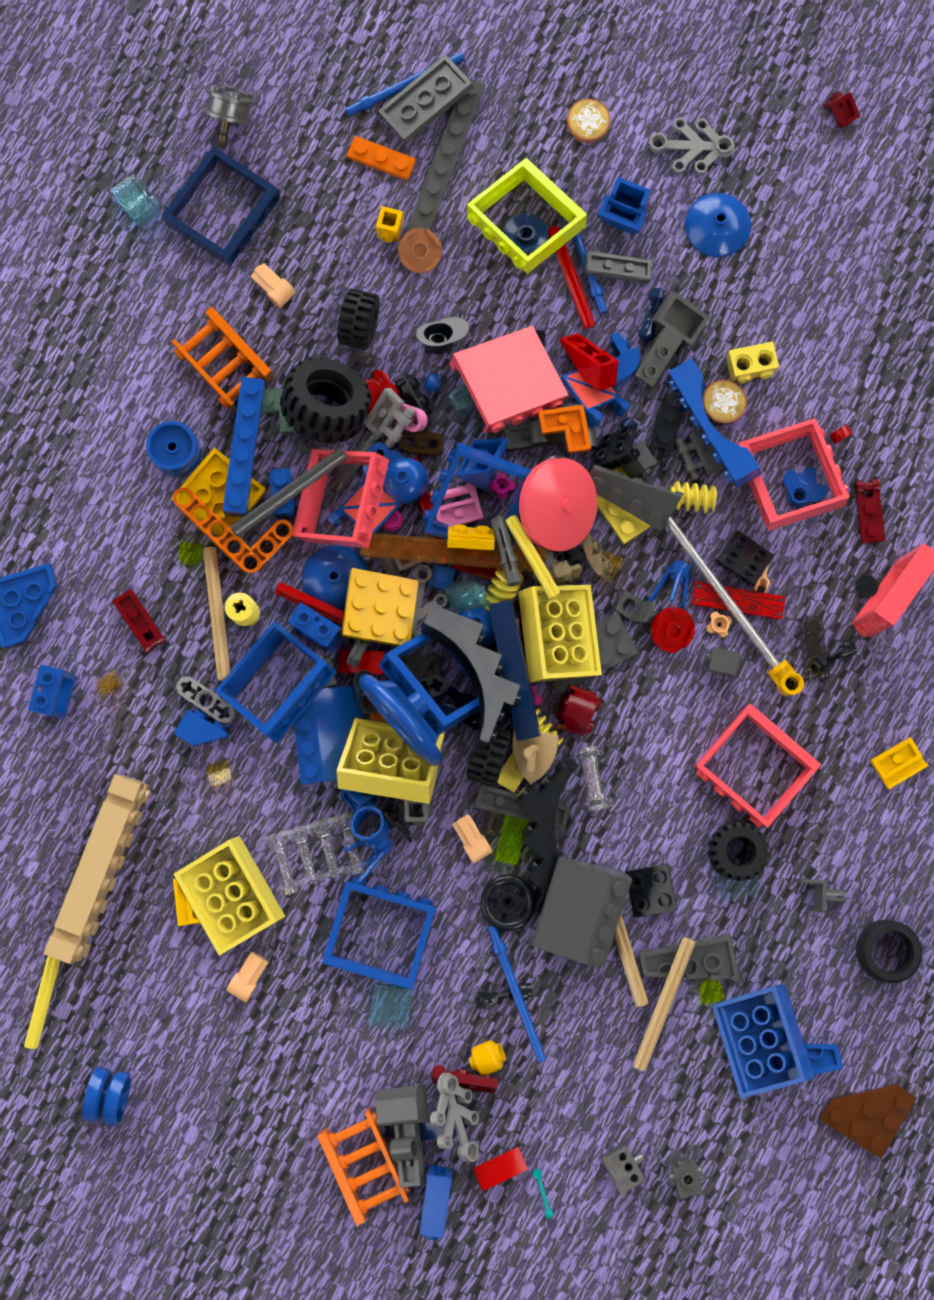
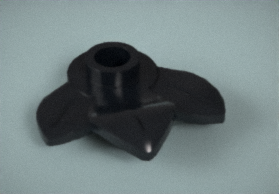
[379,809,412,843]

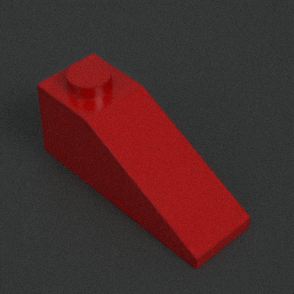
[560,333,619,390]

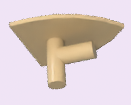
[513,729,559,784]

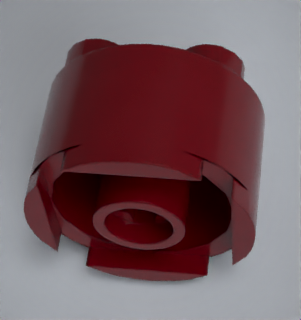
[555,684,601,737]

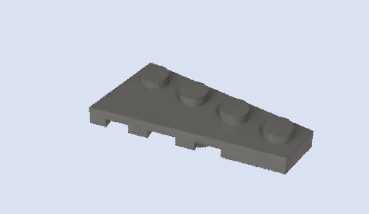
[589,465,684,531]
[638,934,740,981]

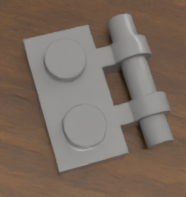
[363,388,414,448]

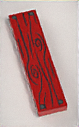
[691,582,786,620]

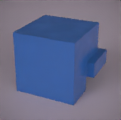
[597,177,651,235]

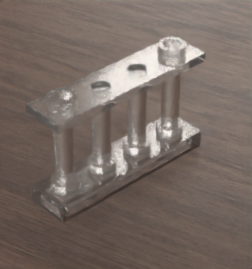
[573,746,614,812]
[263,811,369,896]

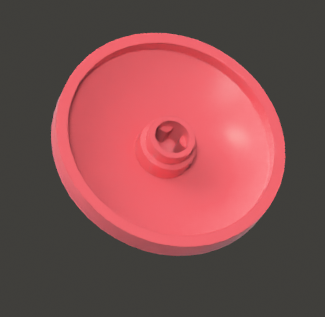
[519,458,597,551]

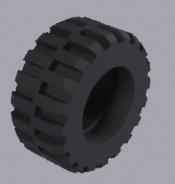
[280,357,371,444]

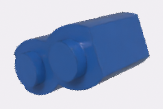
[269,468,296,519]

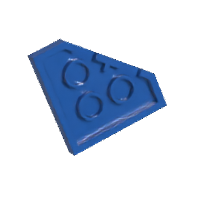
[0,563,58,649]

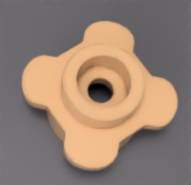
[706,612,732,638]

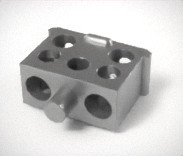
[600,1143,646,1196]

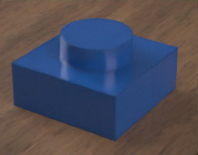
[428,564,456,592]

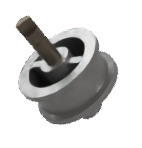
[203,85,255,148]

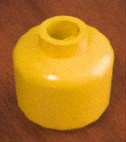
[469,1040,506,1076]

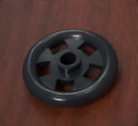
[480,874,536,931]

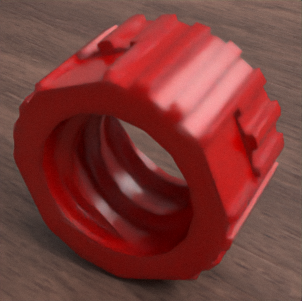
[829,424,852,444]

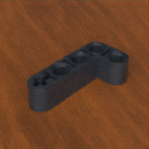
[351,670,447,716]

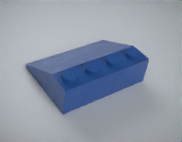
[290,685,365,785]
[712,984,815,1099]

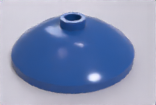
[685,193,751,257]
[302,545,369,611]

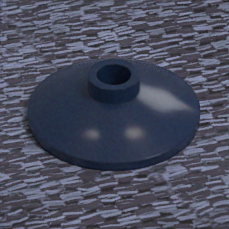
[504,213,548,254]

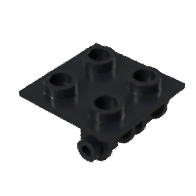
[592,423,640,470]
[715,530,774,586]
[625,864,678,918]

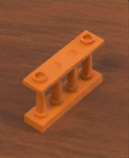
[171,307,274,412]
[317,1107,412,1226]

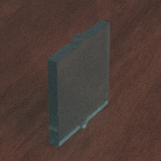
[714,855,761,901]
[369,983,413,1030]

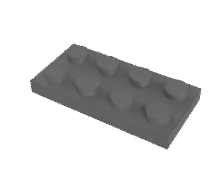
[378,54,474,144]
[550,613,639,695]

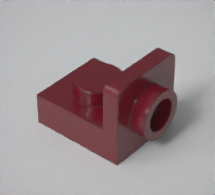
[823,91,860,128]

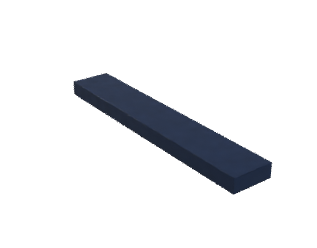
[488,600,541,741]

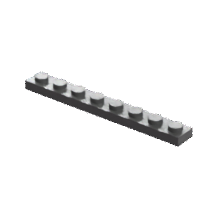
[405,79,486,233]

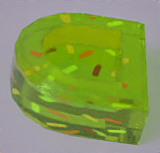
[179,541,204,566]
[699,979,725,1004]

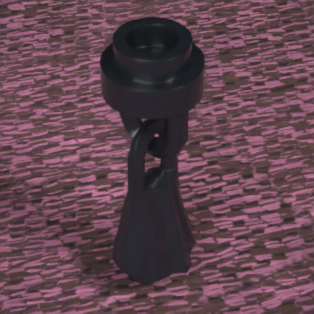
[809,641,857,674]
[476,981,533,1009]

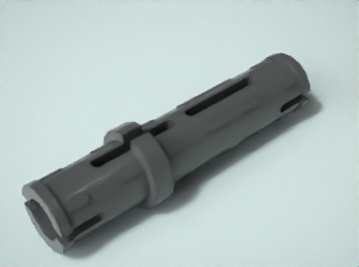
[330,431,378,496]
[490,516,522,587]

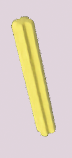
[506,515,560,599]
[24,956,61,1049]

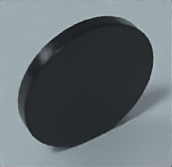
[855,575,879,598]

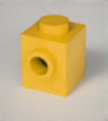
[376,206,404,243]

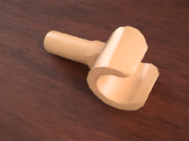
[754,564,770,593]

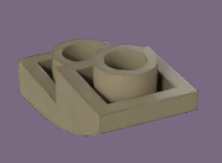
[582,534,613,582]

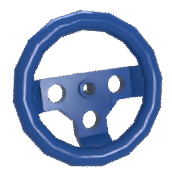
[359,674,442,766]

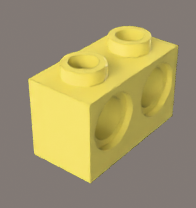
[726,342,779,384]

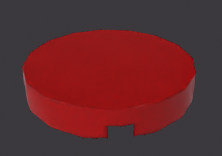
[650,607,695,653]

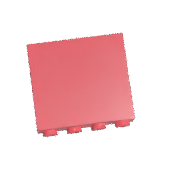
[449,326,568,434]

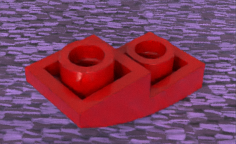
[338,650,385,675]
[472,1147,528,1191]

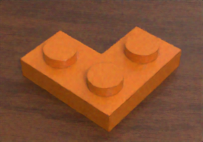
[538,405,591,454]

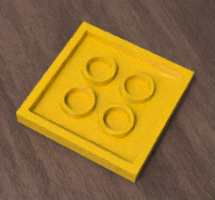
[171,447,267,537]
[341,568,419,646]

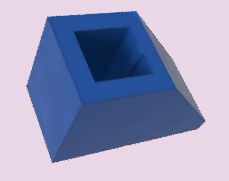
[173,709,231,746]

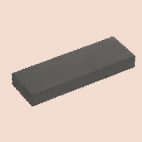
[584,251,652,284]

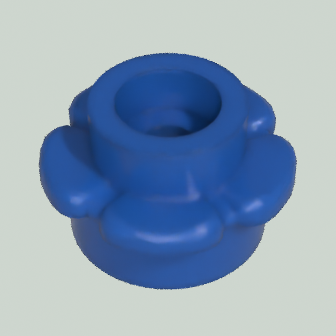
[423,373,442,394]

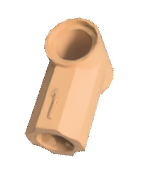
[251,263,296,308]
[452,814,493,864]
[226,952,269,1003]

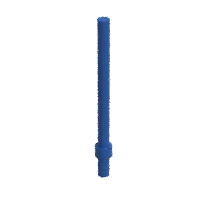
[345,52,465,117]
[563,191,608,315]
[487,926,546,1063]

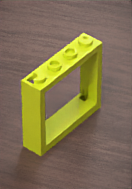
[467,158,587,274]

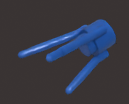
[648,560,691,608]
[344,832,393,884]

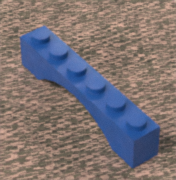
[668,358,761,489]
[223,377,266,518]

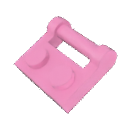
[430,483,484,526]

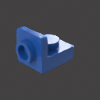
[340,789,378,813]

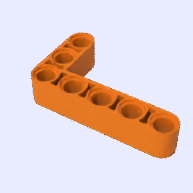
[173,487,293,574]

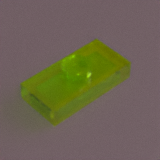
[495,815,528,865]

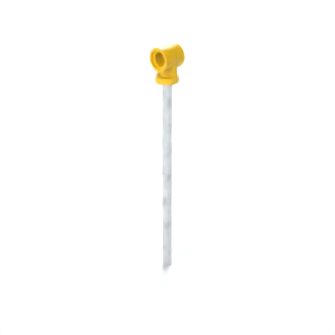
[666,516,804,696]

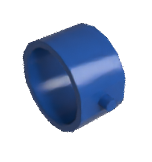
[350,805,389,847]

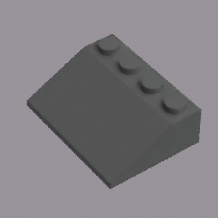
[531,857,632,967]

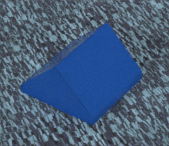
[455,438,509,491]

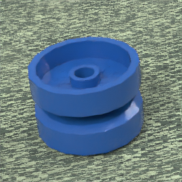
[146,421,202,477]
[82,1067,131,1127]

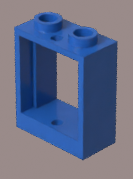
[288,602,343,653]
[28,665,77,719]
[419,1165,452,1240]

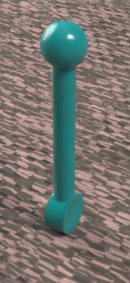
[533,1169,554,1219]

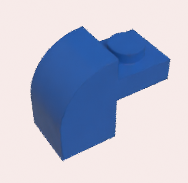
[609,331,640,388]

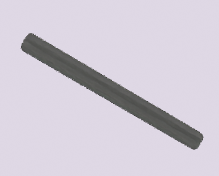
[231,448,347,536]

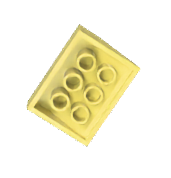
[518,585,602,683]
[337,718,445,804]
[174,836,286,956]

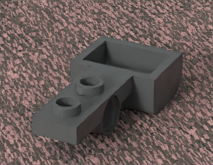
[633,292,710,387]
[504,403,598,455]
[375,1084,429,1187]

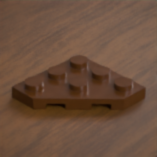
[818,1083,917,1159]

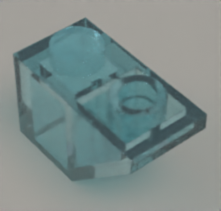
[443,577,488,613]

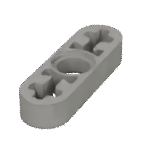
[176,677,236,724]

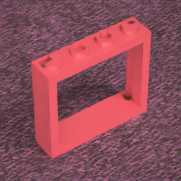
[738,418,850,531]
[292,449,389,548]
[851,543,934,637]
[694,703,821,828]

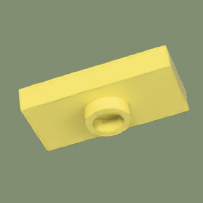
[497,752,524,793]

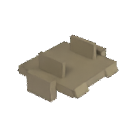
[549,560,583,586]

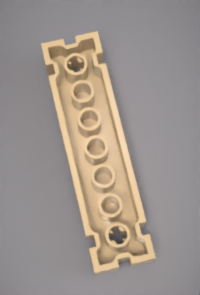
[43,774,151,964]

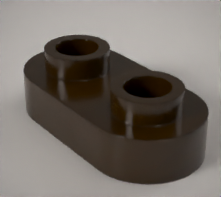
[399,430,444,457]

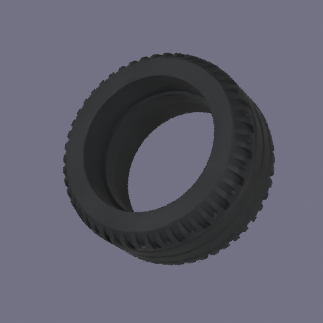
[856,920,922,983]

